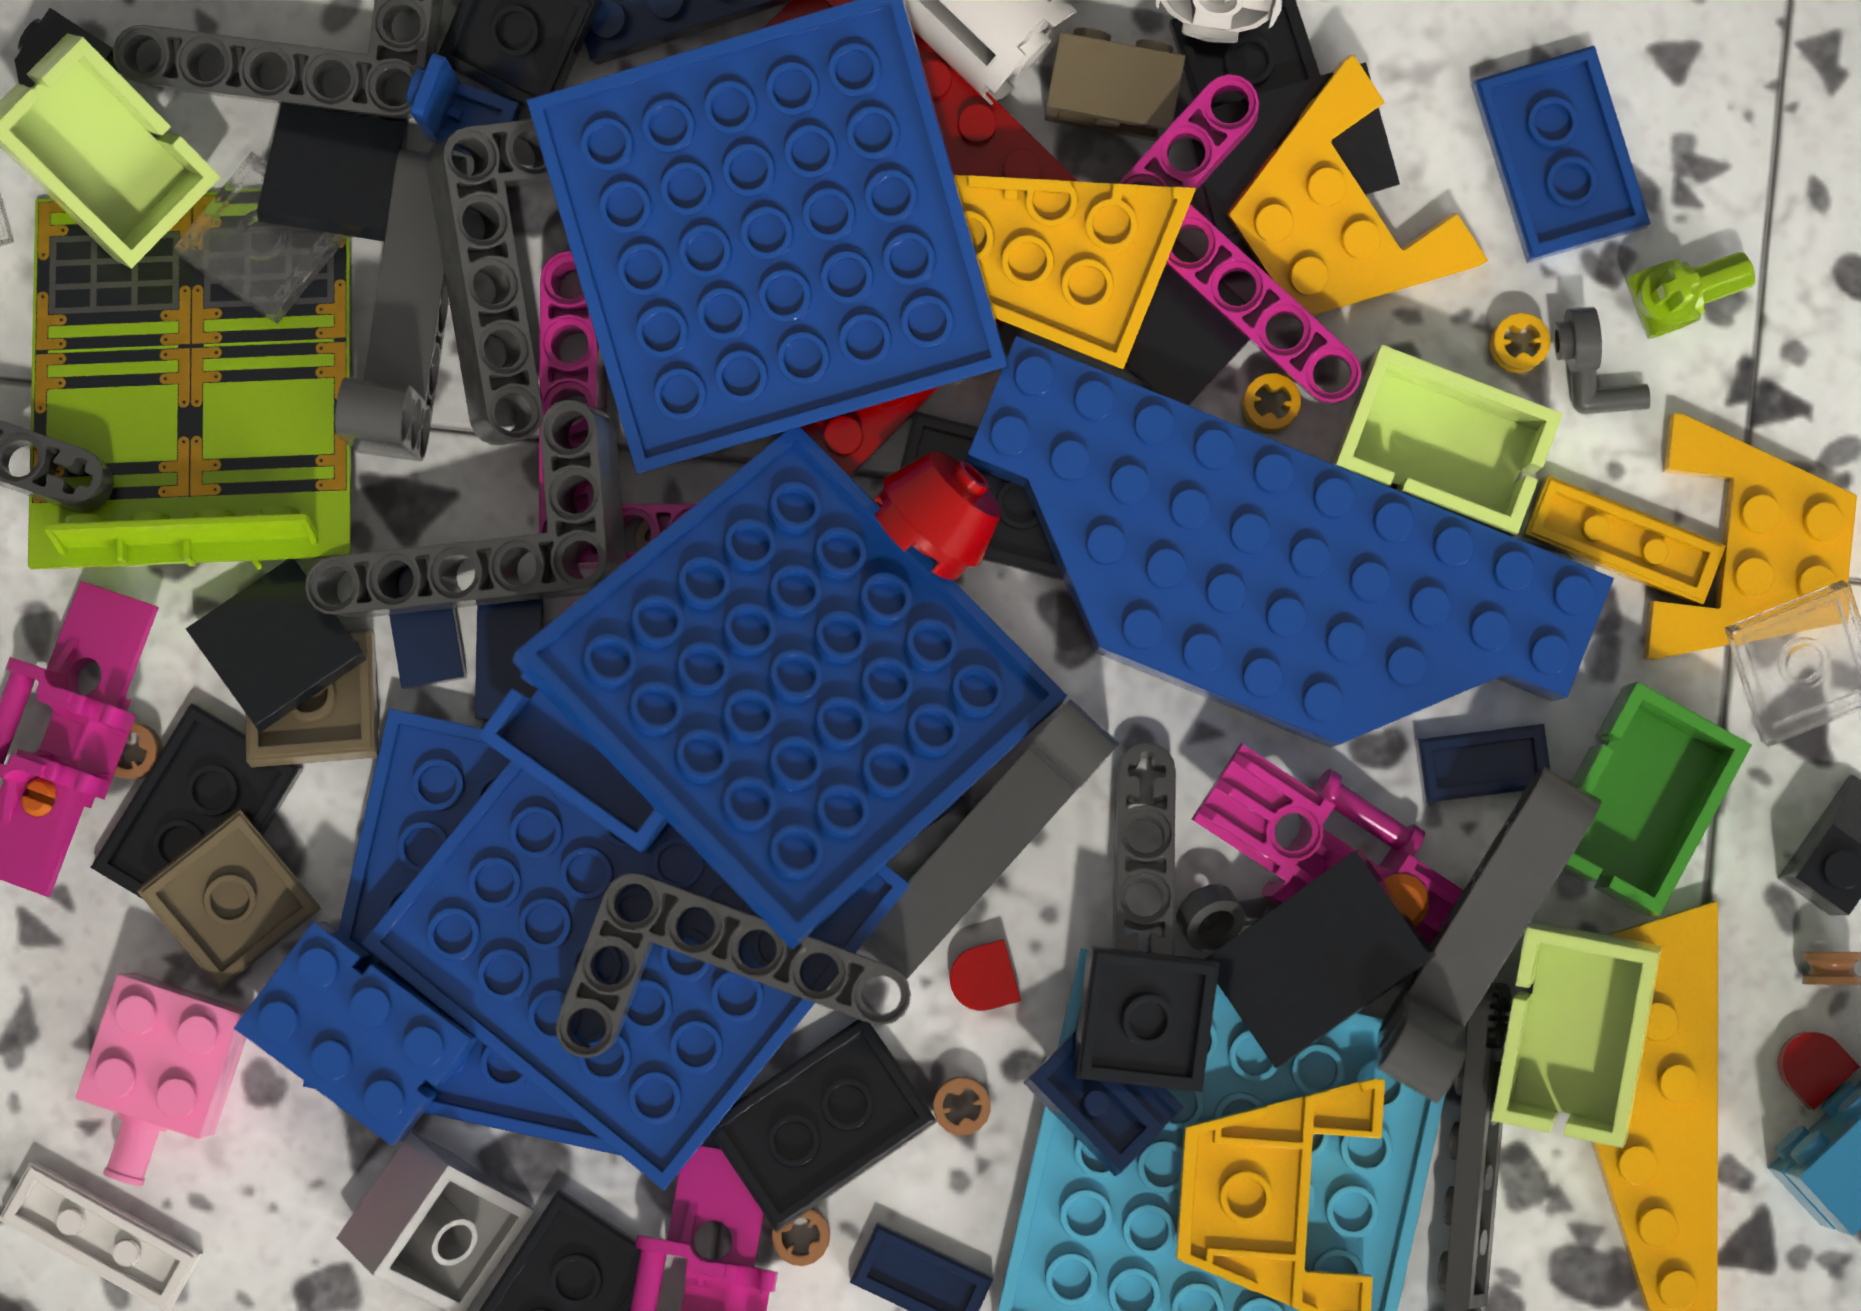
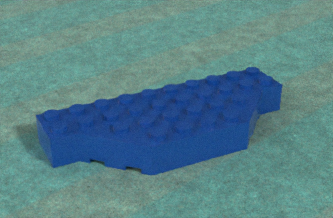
[966,336,1614,747]

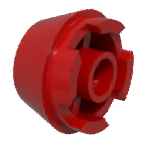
[873,451,1002,580]

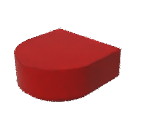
[949,939,1021,1011]
[1777,1032,1860,1110]

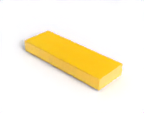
[1522,475,1726,606]

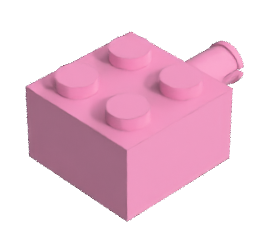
[75,973,247,1186]

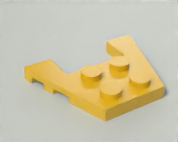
[1226,55,1488,319]
[1643,413,1857,661]
[1175,1078,1385,1311]

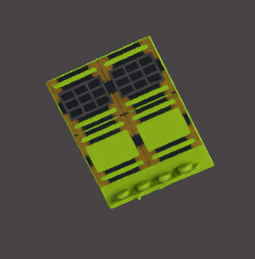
[28,190,351,570]

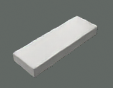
[0,1161,203,1311]

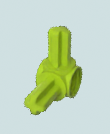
[1626,252,1756,339]

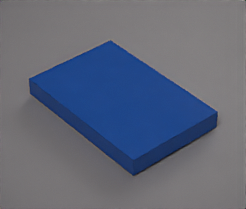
[1471,45,1651,263]

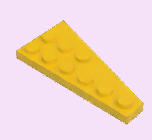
[954,175,1196,369]
[1591,901,1718,1311]

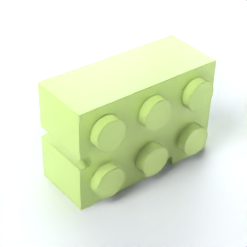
[0,33,221,269]
[1332,345,1563,537]
[1491,921,1662,1148]

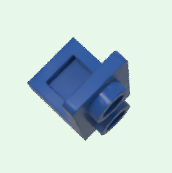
[407,53,522,157]

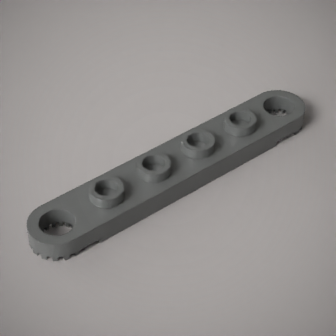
[1437,982,1512,1311]

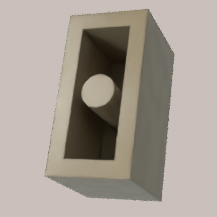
[1044,28,1185,141]

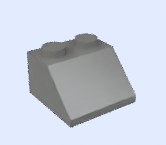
[336,1130,535,1311]

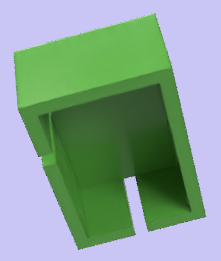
[1563,682,1752,916]

